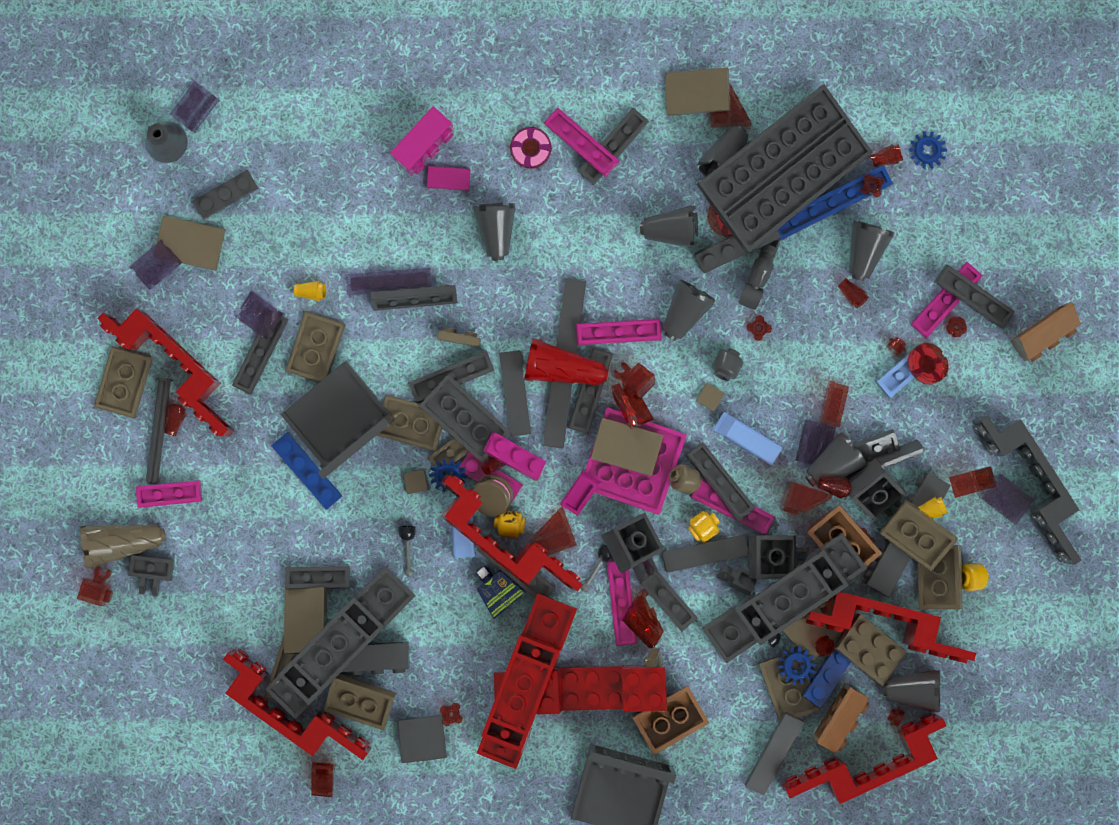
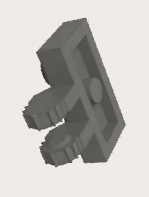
[128,555,175,596]

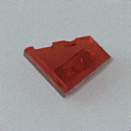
[710,84,751,128]
[530,507,577,556]
[622,589,664,649]

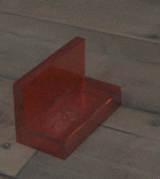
[818,381,849,428]
[611,383,654,429]

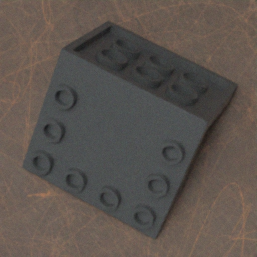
[280,360,395,479]
[571,744,676,825]

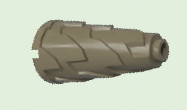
[80,524,166,569]

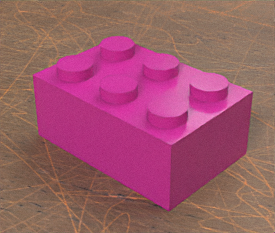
[390,106,454,176]

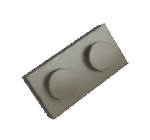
[437,328,481,347]

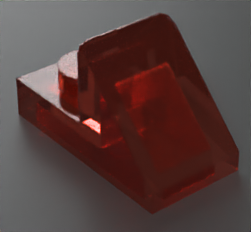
[949,466,997,498]
[311,762,336,797]

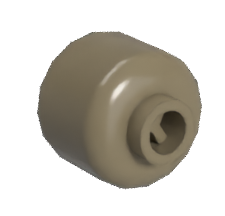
[669,464,701,494]

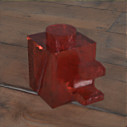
[613,362,655,401]
[77,566,113,606]

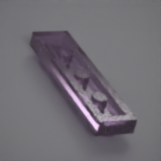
[346,268,432,296]

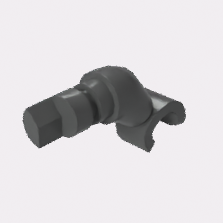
[739,240,780,310]

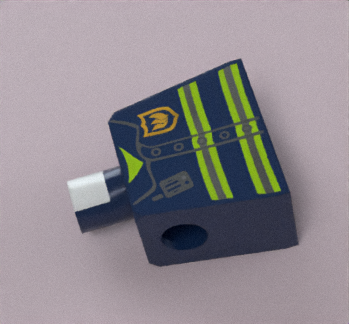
[476,566,526,619]

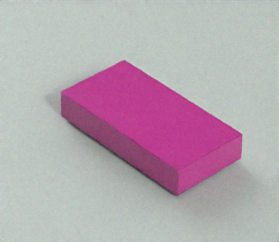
[427,166,471,191]
[560,471,600,516]

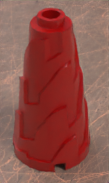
[524,338,609,385]

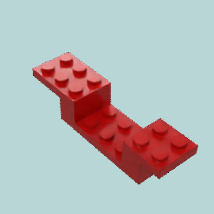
[97,308,234,437]
[440,475,583,592]
[802,592,976,664]
[476,593,578,769]
[223,649,371,760]
[493,665,667,715]
[782,712,946,804]

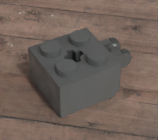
[843,458,907,520]
[601,513,663,581]
[749,535,809,579]

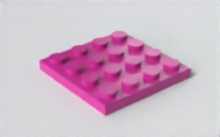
[584,407,687,515]

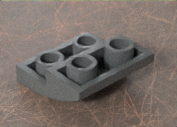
[397,715,447,763]

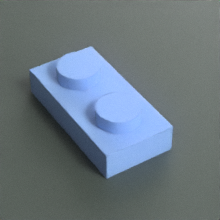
[875,354,922,398]

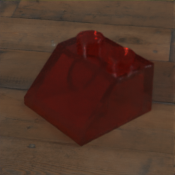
[779,481,833,515]

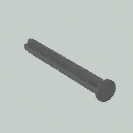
[146,377,173,483]

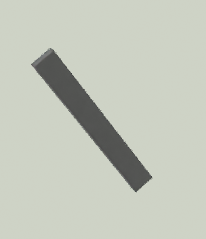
[543,279,586,449]

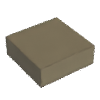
[696,383,725,412]
[403,469,429,495]

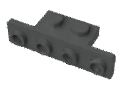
[844,429,925,481]

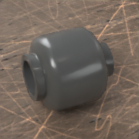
[712,348,743,381]

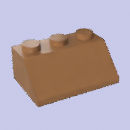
[1010,302,1081,362]
[807,504,882,566]
[812,683,869,753]
[632,685,709,755]

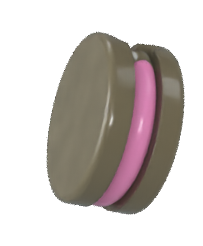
[473,475,513,517]

